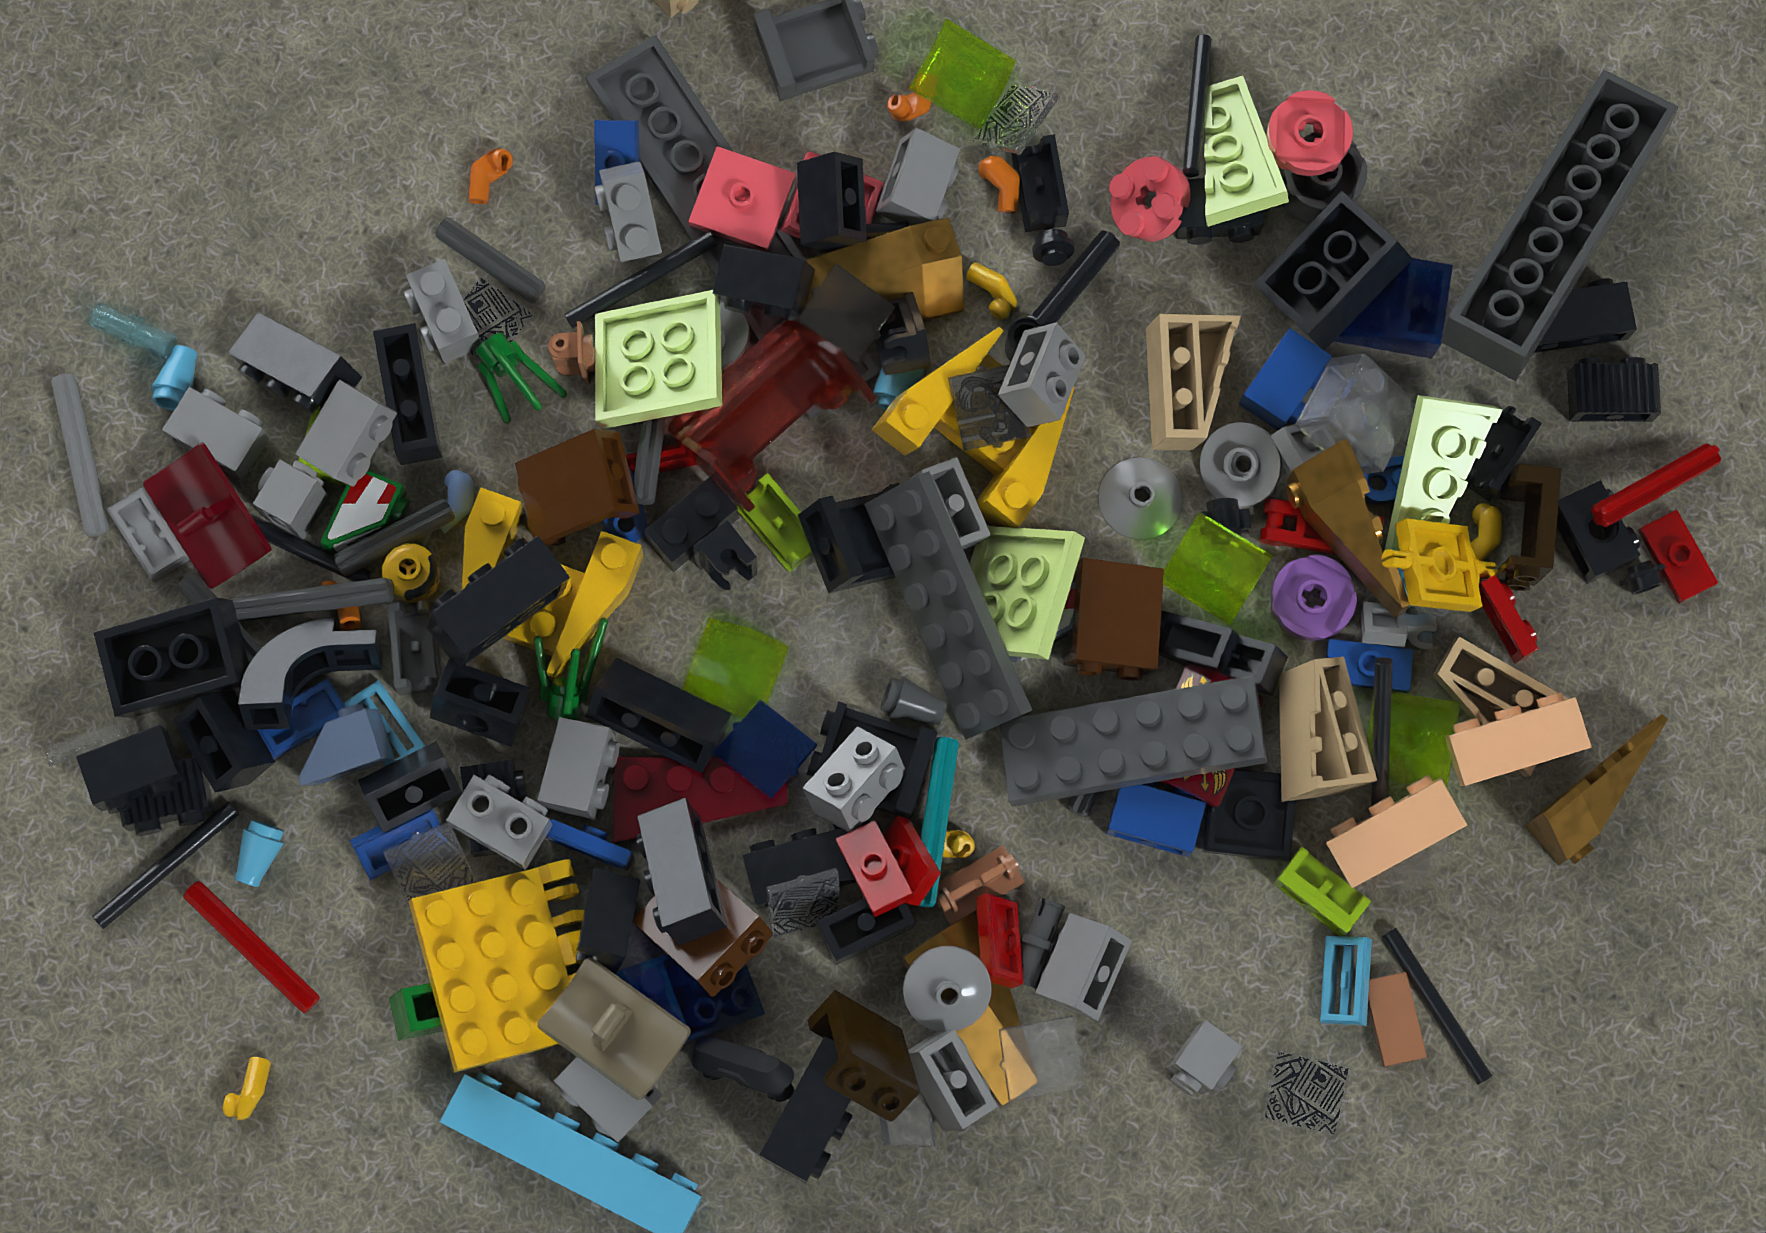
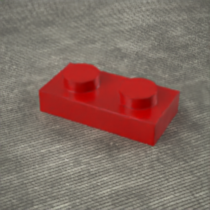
[1479,575,1539,664]

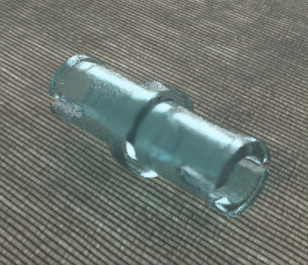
[88,303,177,360]

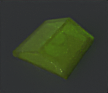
[908,18,1017,130]
[1163,512,1273,625]
[682,617,789,726]
[1367,693,1460,787]

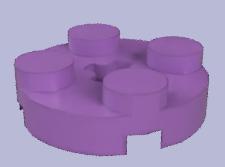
[1270,555,1357,641]

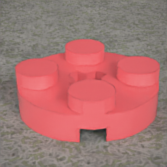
[1267,90,1353,176]
[1109,156,1191,242]

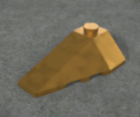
[805,218,964,321]
[1285,439,1410,618]
[1525,714,1668,865]
[902,913,1037,1106]

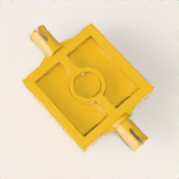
[1381,518,1498,612]

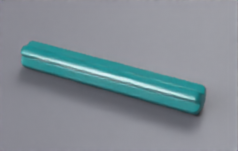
[919,737,959,907]

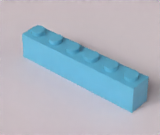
[440,1072,703,1233]

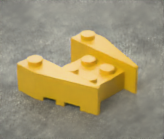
[872,327,1075,528]
[462,487,644,681]

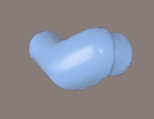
[439,470,474,534]

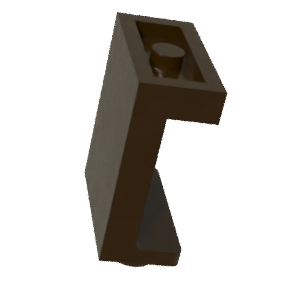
[1497,463,1561,591]
[807,990,920,1122]

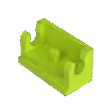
[737,473,813,573]
[1272,846,1371,936]

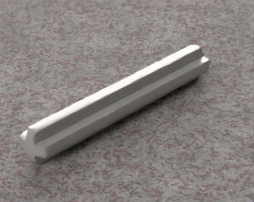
[51,374,109,537]

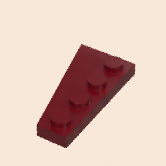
[612,757,788,844]

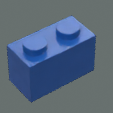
[1238,328,1332,430]
[1105,782,1206,857]

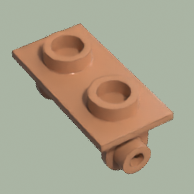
[548,321,595,384]
[936,845,1025,926]

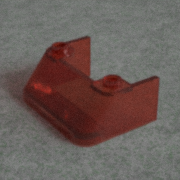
[668,320,877,512]

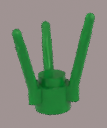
[475,332,567,423]
[534,618,608,720]

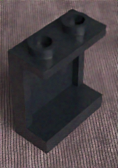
[798,483,900,593]
[806,702,938,819]

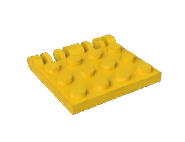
[409,859,584,1073]

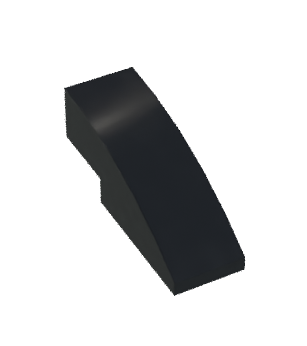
[1158,610,1288,696]

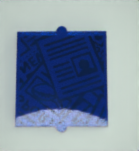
[714,699,817,799]

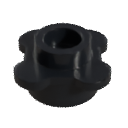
[1619,561,1666,595]

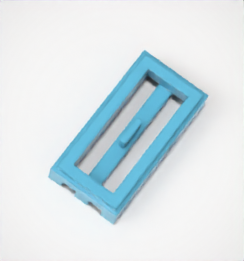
[343,679,425,766]
[1320,936,1372,1026]

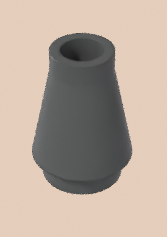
[880,677,947,726]

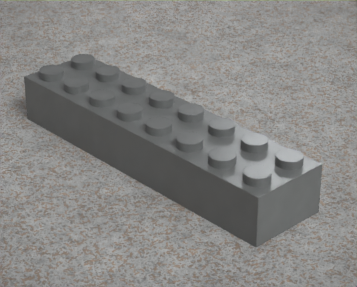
[1441,69,1678,381]

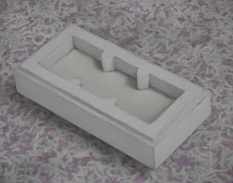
[107,487,190,582]

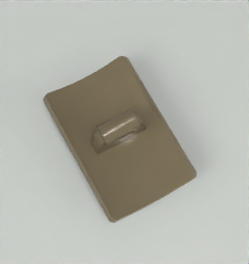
[538,957,691,1100]

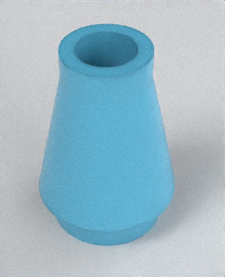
[151,345,198,411]
[234,819,285,887]

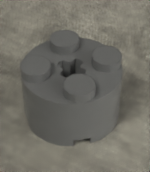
[1280,132,1367,224]

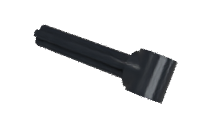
[1005,230,1120,362]

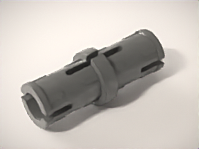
[1021,897,1065,989]

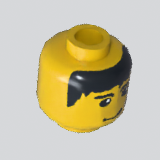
[382,544,440,603]

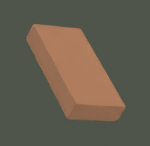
[1368,972,1427,1067]

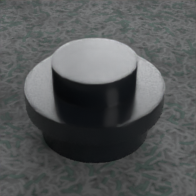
[1032,229,1074,266]

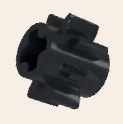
[1198,498,1251,547]

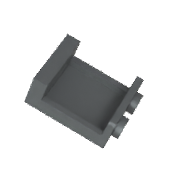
[753,0,879,101]

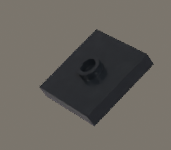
[1203,768,1296,862]

